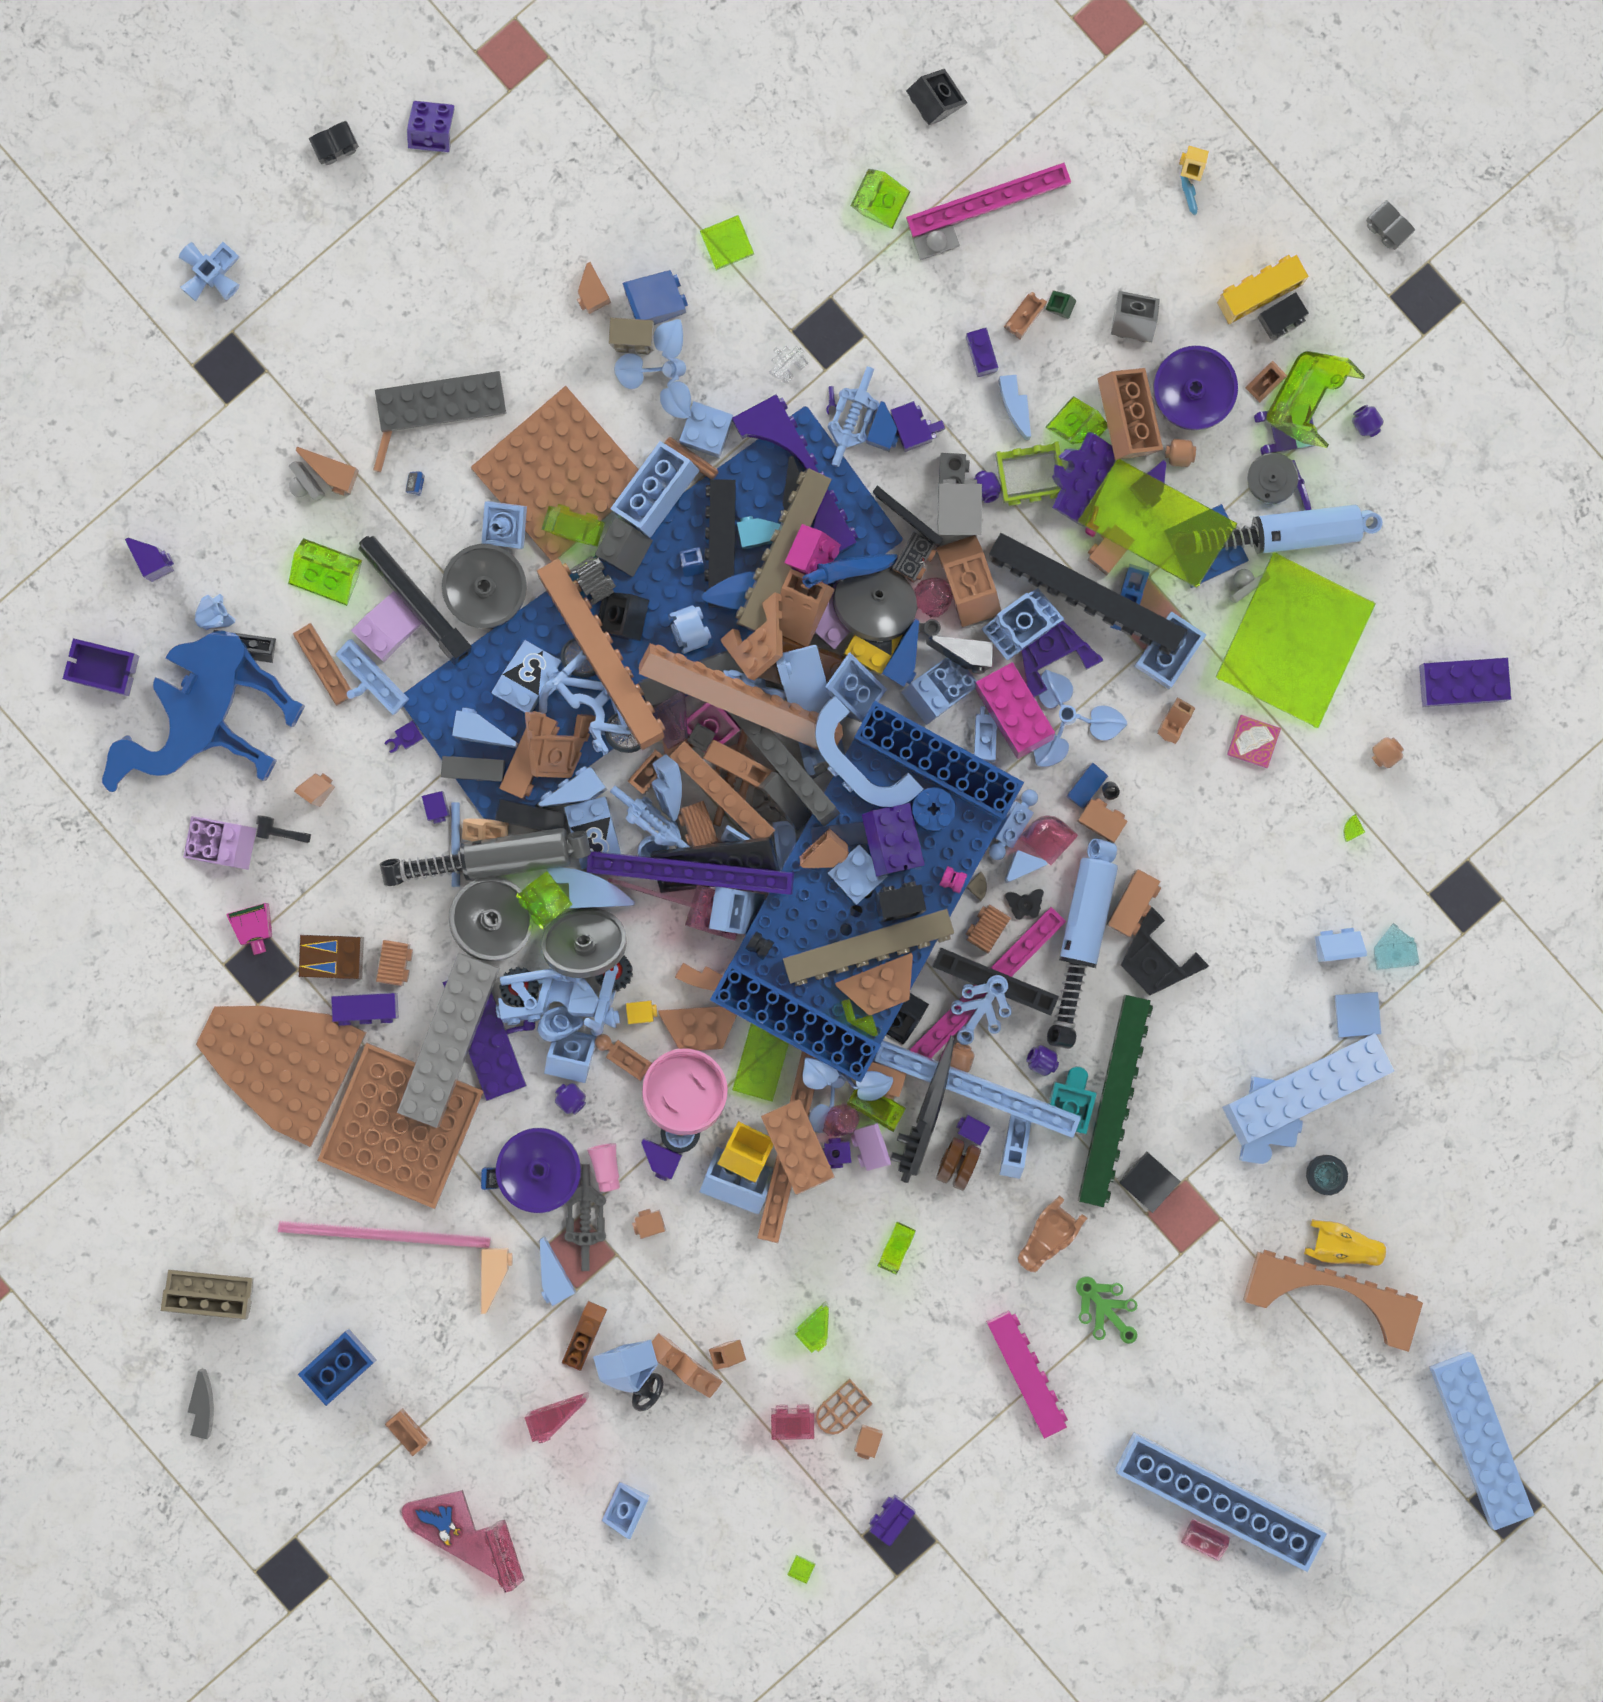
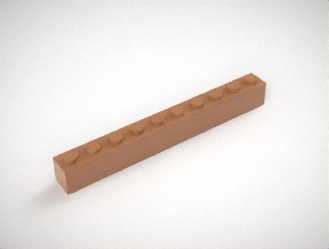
[537,558,665,750]
[639,643,843,750]

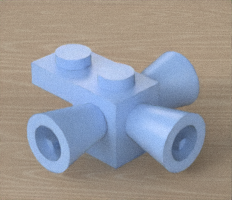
[179,242,240,302]

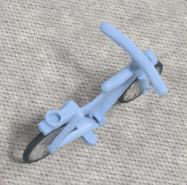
[539,638,641,755]

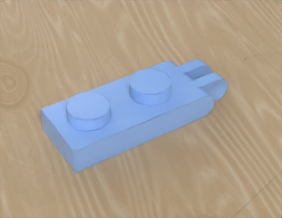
[974,706,997,763]

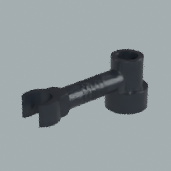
[256,815,311,843]

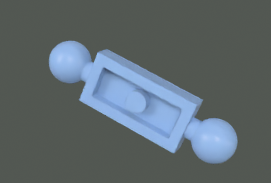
[989,789,1038,860]

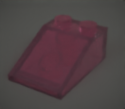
[524,1392,590,1443]

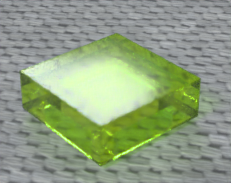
[787,1554,816,1584]

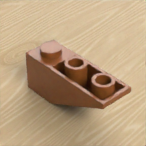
[562,1301,607,1371]

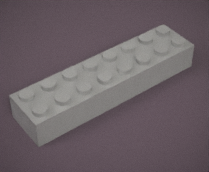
[397,953,500,1128]

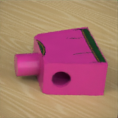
[227,903,272,955]

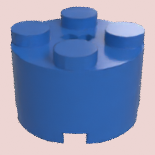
[912,788,955,831]

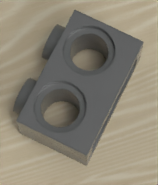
[938,453,970,484]

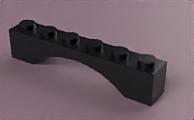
[932,947,1059,1016]

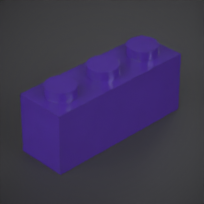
[331,993,399,1026]

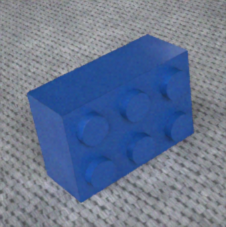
[298,1329,377,1406]

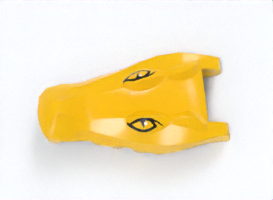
[1304,1219,1386,1266]

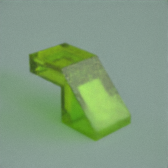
[841,999,878,1037]
[877,1222,916,1275]

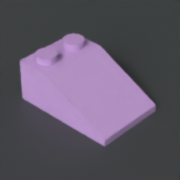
[815,580,850,649]
[351,591,422,662]

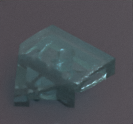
[1374,923,1419,970]

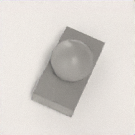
[913,226,960,260]
[289,461,325,500]
[1229,569,1270,604]

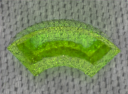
[541,504,605,547]

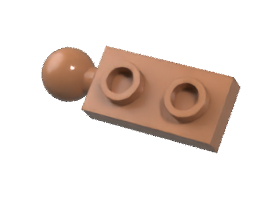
[595,1034,652,1081]

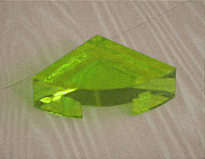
[1343,814,1365,842]

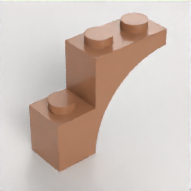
[652,1333,723,1398]

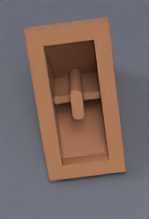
[1245,361,1287,403]

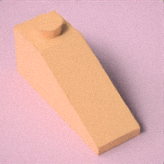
[481,1248,513,1314]

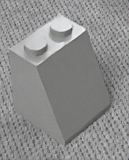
[937,479,982,535]

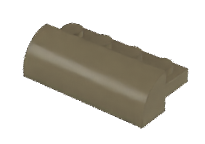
[160,1270,254,1320]

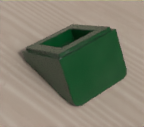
[1045,290,1076,319]

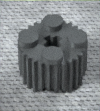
[570,556,616,605]

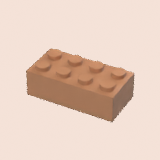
[1097,368,1163,460]
[761,1099,835,1195]

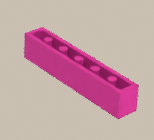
[986,1310,1068,1439]

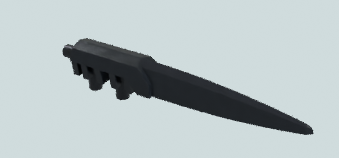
[890,1035,954,1183]

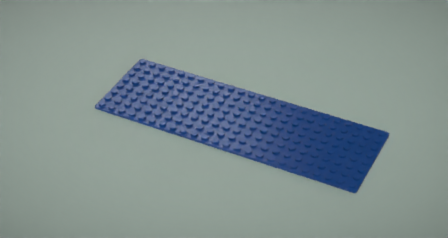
[403,406,903,824]

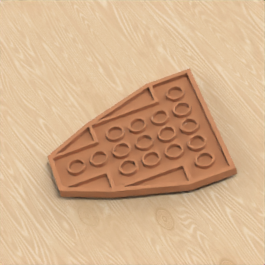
[196,1006,367,1147]

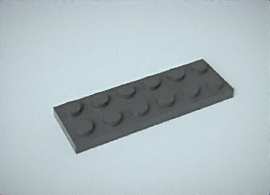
[375,371,506,432]

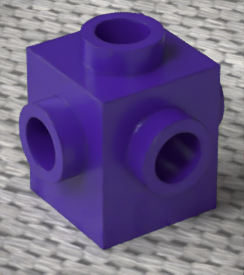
[822,1138,852,1169]

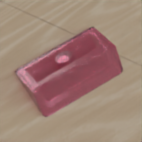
[1181,1519,1230,1561]

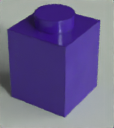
[421,791,450,824]
[956,1114,990,1146]

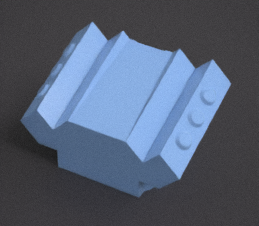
[982,588,1064,661]

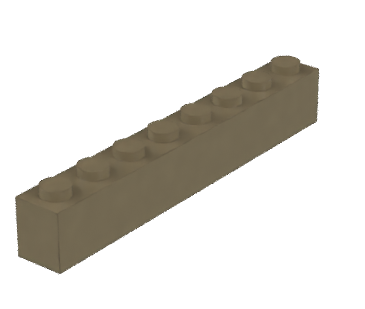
[735,468,832,632]
[783,909,954,986]

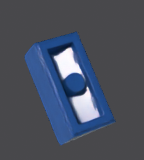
[1066,763,1108,809]

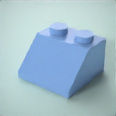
[1315,928,1367,962]
[544,1031,597,1083]

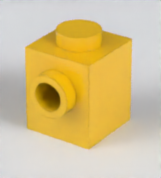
[1179,146,1209,181]
[626,1000,658,1024]

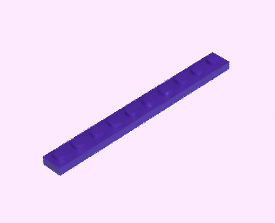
[587,851,794,895]

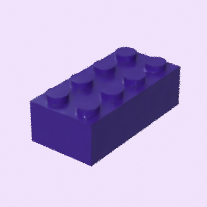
[1419,658,1511,707]

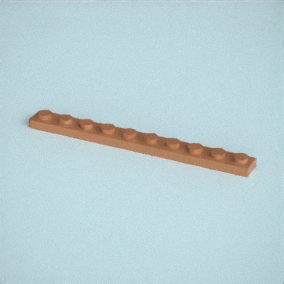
[757,1051,816,1243]

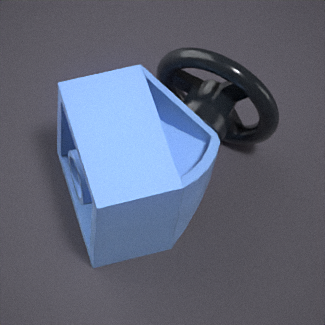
[593,1340,664,1412]

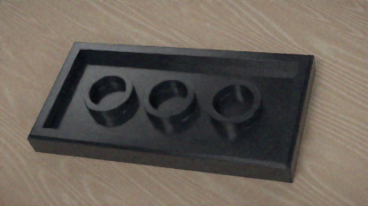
[873,485,944,547]

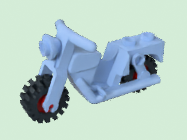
[496,955,633,1036]

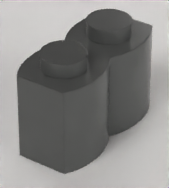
[1366,200,1415,250]

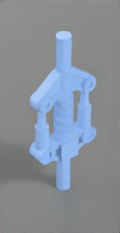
[828,366,879,467]
[610,786,690,848]

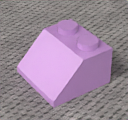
[850,1122,891,1171]

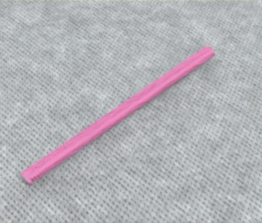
[278,1221,491,1248]

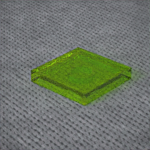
[700,215,754,270]

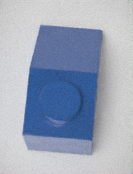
[866,401,899,452]

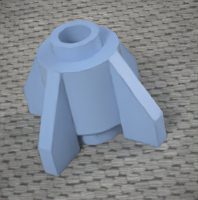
[195,594,235,630]

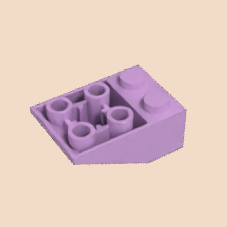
[183,816,257,870]

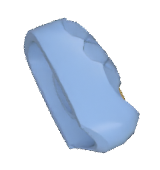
[537,1006,584,1042]

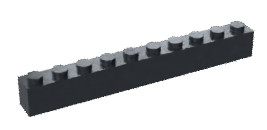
[989,533,1187,656]

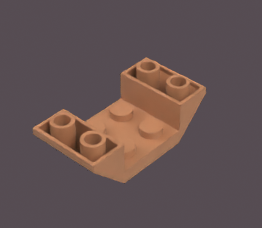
[936,535,1001,628]

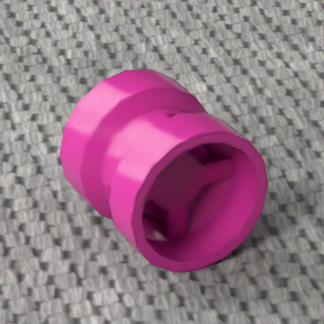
[939,866,967,894]

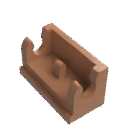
[1004,292,1047,340]
[385,1408,430,1456]

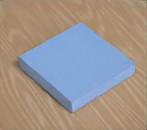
[1335,992,1381,1037]

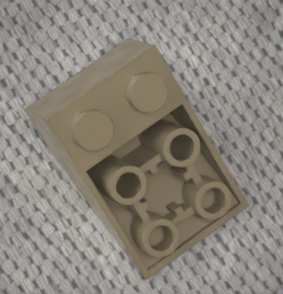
[609,318,655,354]

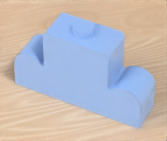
[1239,1076,1303,1164]

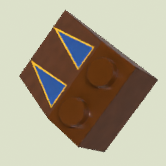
[299,935,364,979]

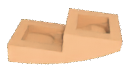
[462,819,509,841]

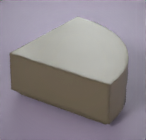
[966,872,987,902]

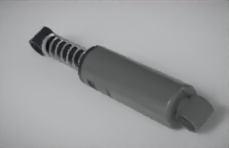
[379,828,591,886]

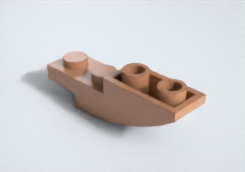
[703,740,773,790]

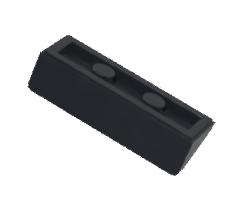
[213,630,276,663]

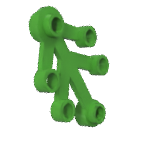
[1076,1276,1138,1344]

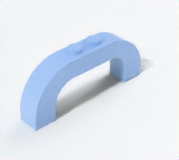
[815,695,924,807]

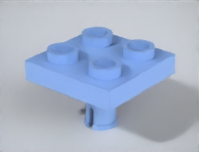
[481,501,527,549]

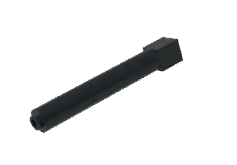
[358,536,472,665]

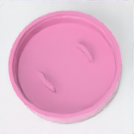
[642,1049,728,1135]

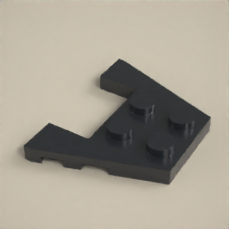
[1120,907,1209,995]

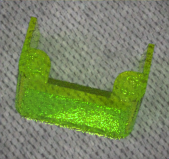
[1266,351,1365,448]

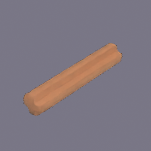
[664,437,718,479]

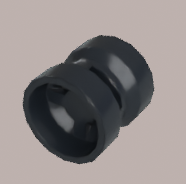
[745,931,774,960]

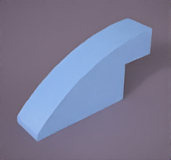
[547,867,634,909]

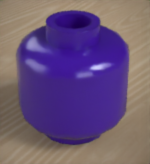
[1352,405,1384,437]
[973,470,1002,503]
[1026,1045,1059,1076]
[555,1083,586,1115]

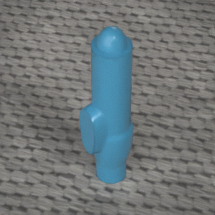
[1180,176,1198,215]

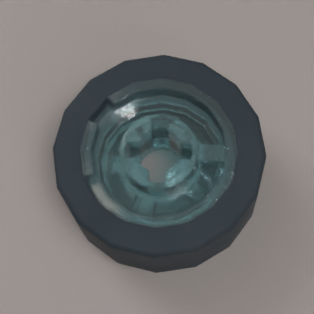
[1306,1155,1348,1196]

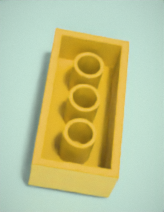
[1217,255,1309,324]

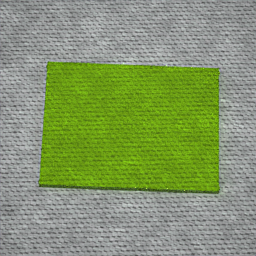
[1215,552,1376,728]

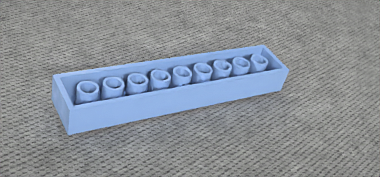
[1115,1432,1327,1572]

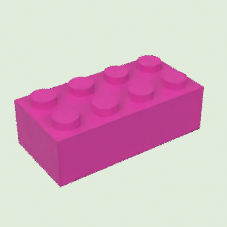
[975,662,1055,760]

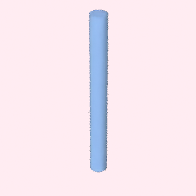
[451,802,460,887]

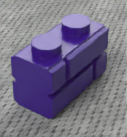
[965,327,999,377]
[869,1494,916,1546]

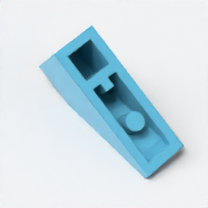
[737,516,781,550]

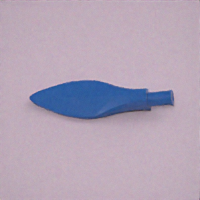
[802,554,898,588]
[701,572,756,610]

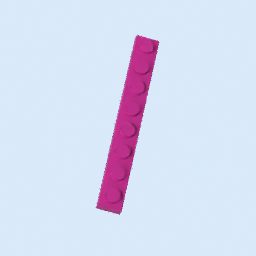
[906,162,1071,238]

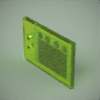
[847,1084,906,1132]

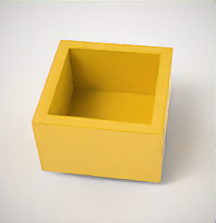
[717,1121,773,1183]

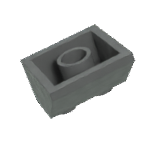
[1111,291,1160,343]
[595,518,653,577]

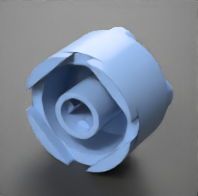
[668,605,711,654]

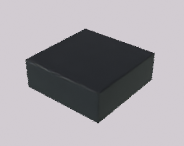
[687,723,716,752]

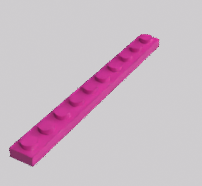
[910,907,1066,1058]

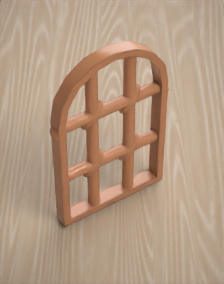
[816,1379,873,1434]

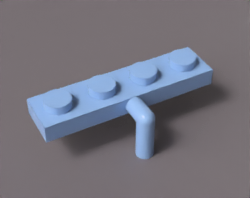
[335,639,409,715]

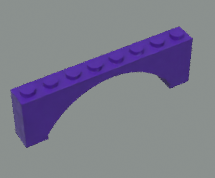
[732,394,858,554]

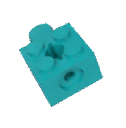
[1048,1066,1097,1134]

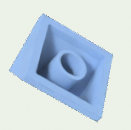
[1004,850,1048,883]
[602,1482,649,1539]

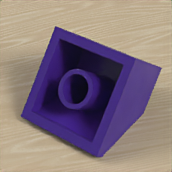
[125,537,174,582]

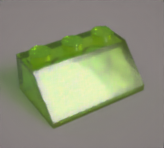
[288,538,362,606]

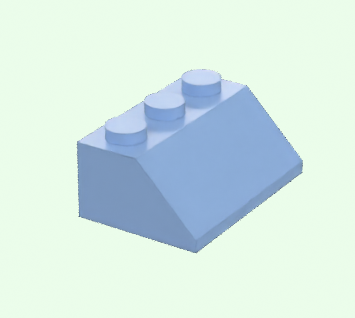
[700,1147,774,1215]

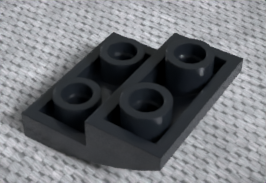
[1119,1152,1181,1213]

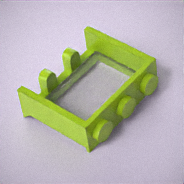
[995,441,1063,506]

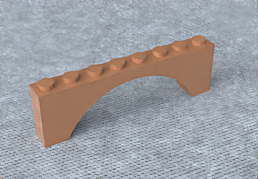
[1243,1249,1423,1352]

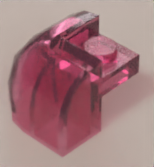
[1018,815,1078,866]

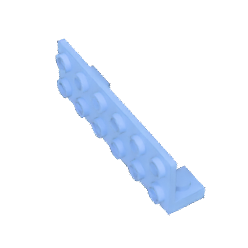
[776,645,845,776]

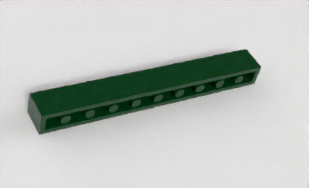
[1078,995,1153,1207]

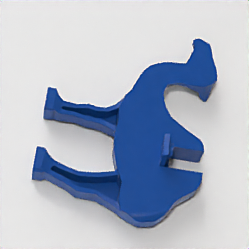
[102,631,305,792]

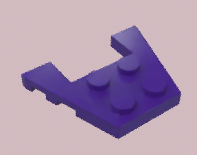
[1021,621,1103,697]

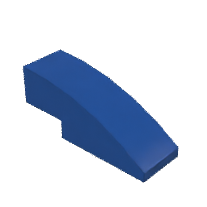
[1110,564,1150,631]

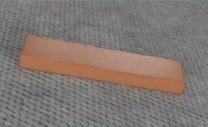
[293,623,352,706]

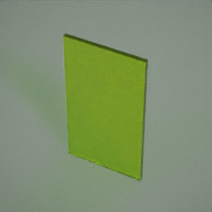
[1078,459,1237,588]

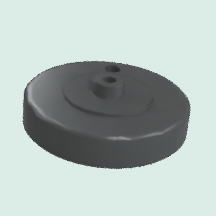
[1247,453,1298,504]

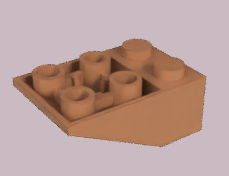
[779,569,835,647]

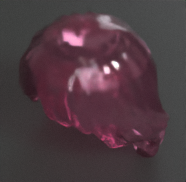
[914,577,953,618]
[823,1103,860,1137]

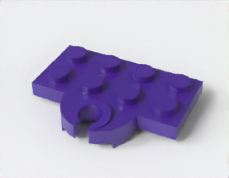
[1051,432,1116,526]

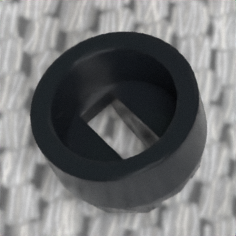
[1102,781,1120,800]

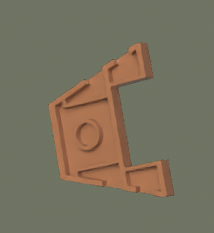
[721,592,783,680]
[525,712,596,778]

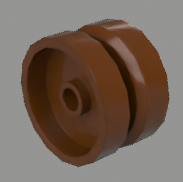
[936,1137,982,1191]

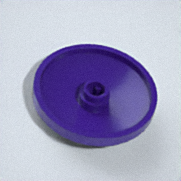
[1153,345,1238,430]
[496,1128,581,1213]

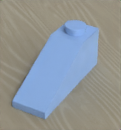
[999,1114,1031,1179]
[540,1236,576,1306]

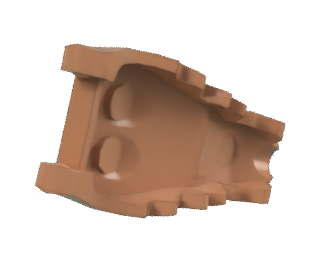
[1018,1195,1088,1272]

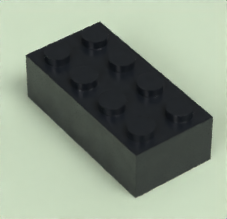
[875,881,926,923]

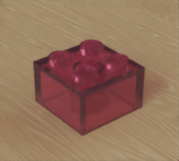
[771,1404,814,1440]

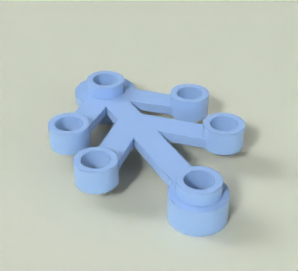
[951,975,1012,1045]

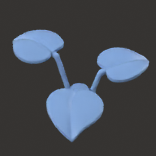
[614,319,691,418]
[1034,670,1127,767]
[802,1057,893,1133]

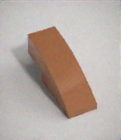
[675,963,723,991]

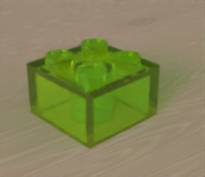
[516,871,573,929]

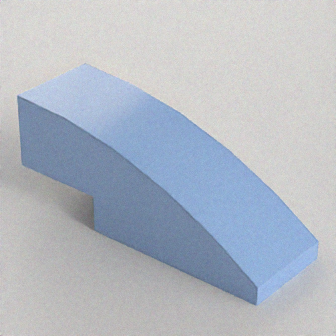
[999,375,1031,440]
[651,754,682,821]

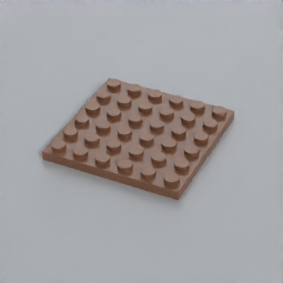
[470,386,639,562]
[317,1043,484,1209]

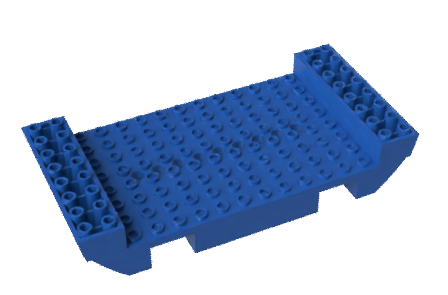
[710,700,1024,1083]

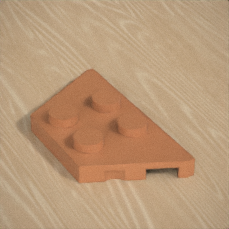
[835,953,913,1016]
[658,1007,737,1050]

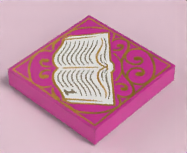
[1227,715,1281,768]

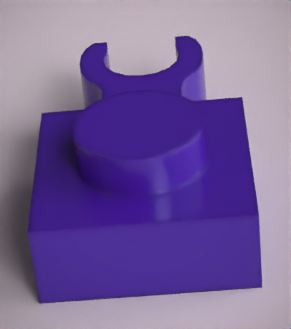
[384,720,424,753]

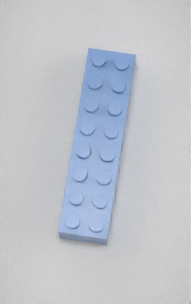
[1222,1033,1394,1146]
[1429,1352,1534,1530]

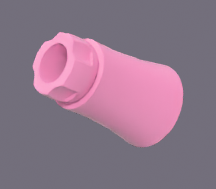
[587,1143,620,1192]

